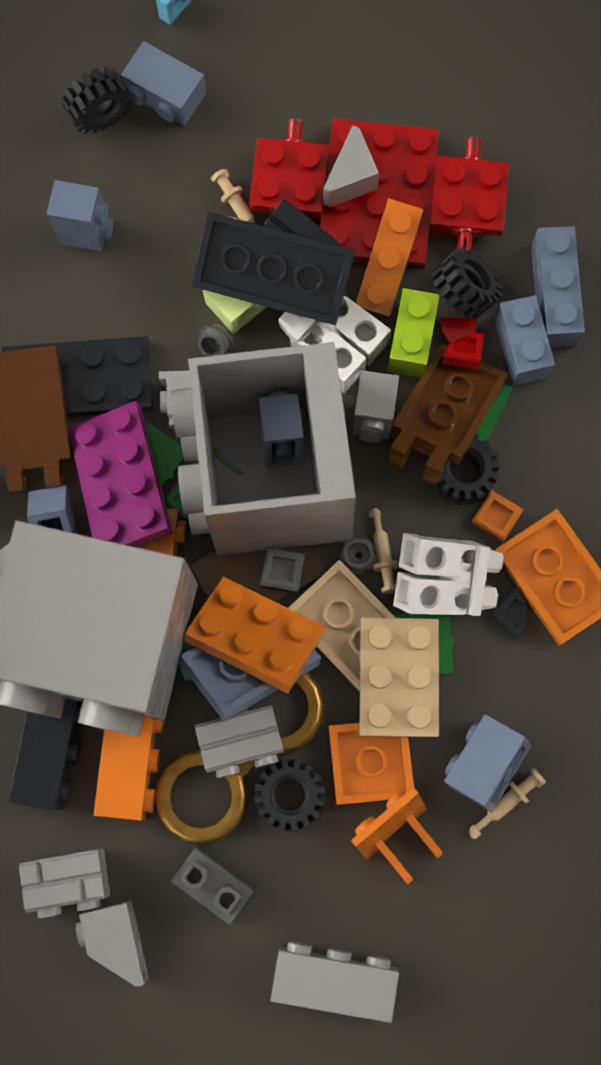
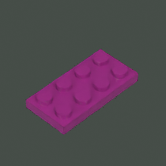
[69,401,173,548]

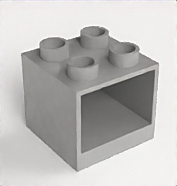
[171,342,356,556]
[0,521,198,737]

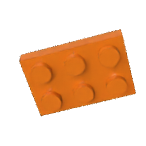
[494,508,601,646]
[184,577,325,694]

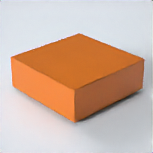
[471,490,524,543]

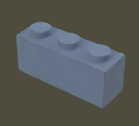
[531,226,585,348]

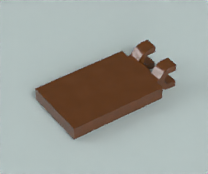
[388,344,509,486]
[0,345,73,492]

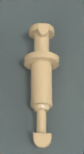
[211,169,255,223]
[368,508,399,594]
[469,767,546,839]

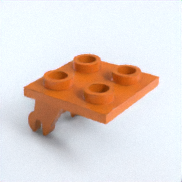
[351,787,443,884]

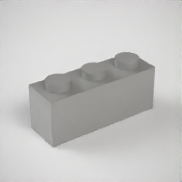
[271,941,399,1023]

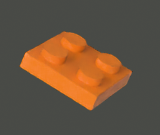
[328,723,414,805]

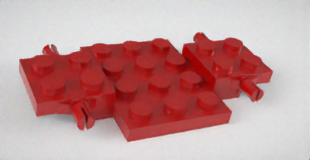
[249,119,509,269]

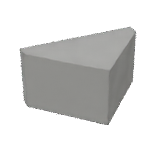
[323,125,379,207]

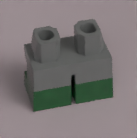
[171,845,257,925]

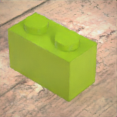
[387,288,439,378]

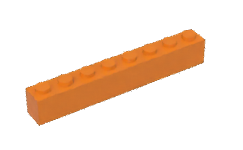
[94,508,187,821]

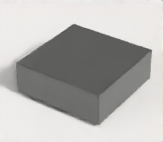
[260,548,305,593]

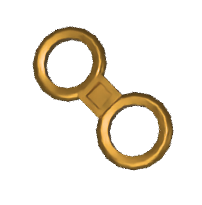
[155,673,324,844]

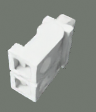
[279,296,391,394]
[393,533,504,616]

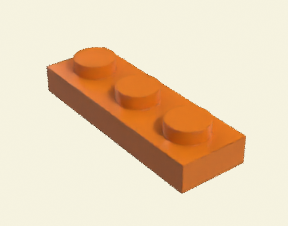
[356,198,424,317]

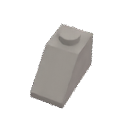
[76,900,149,987]

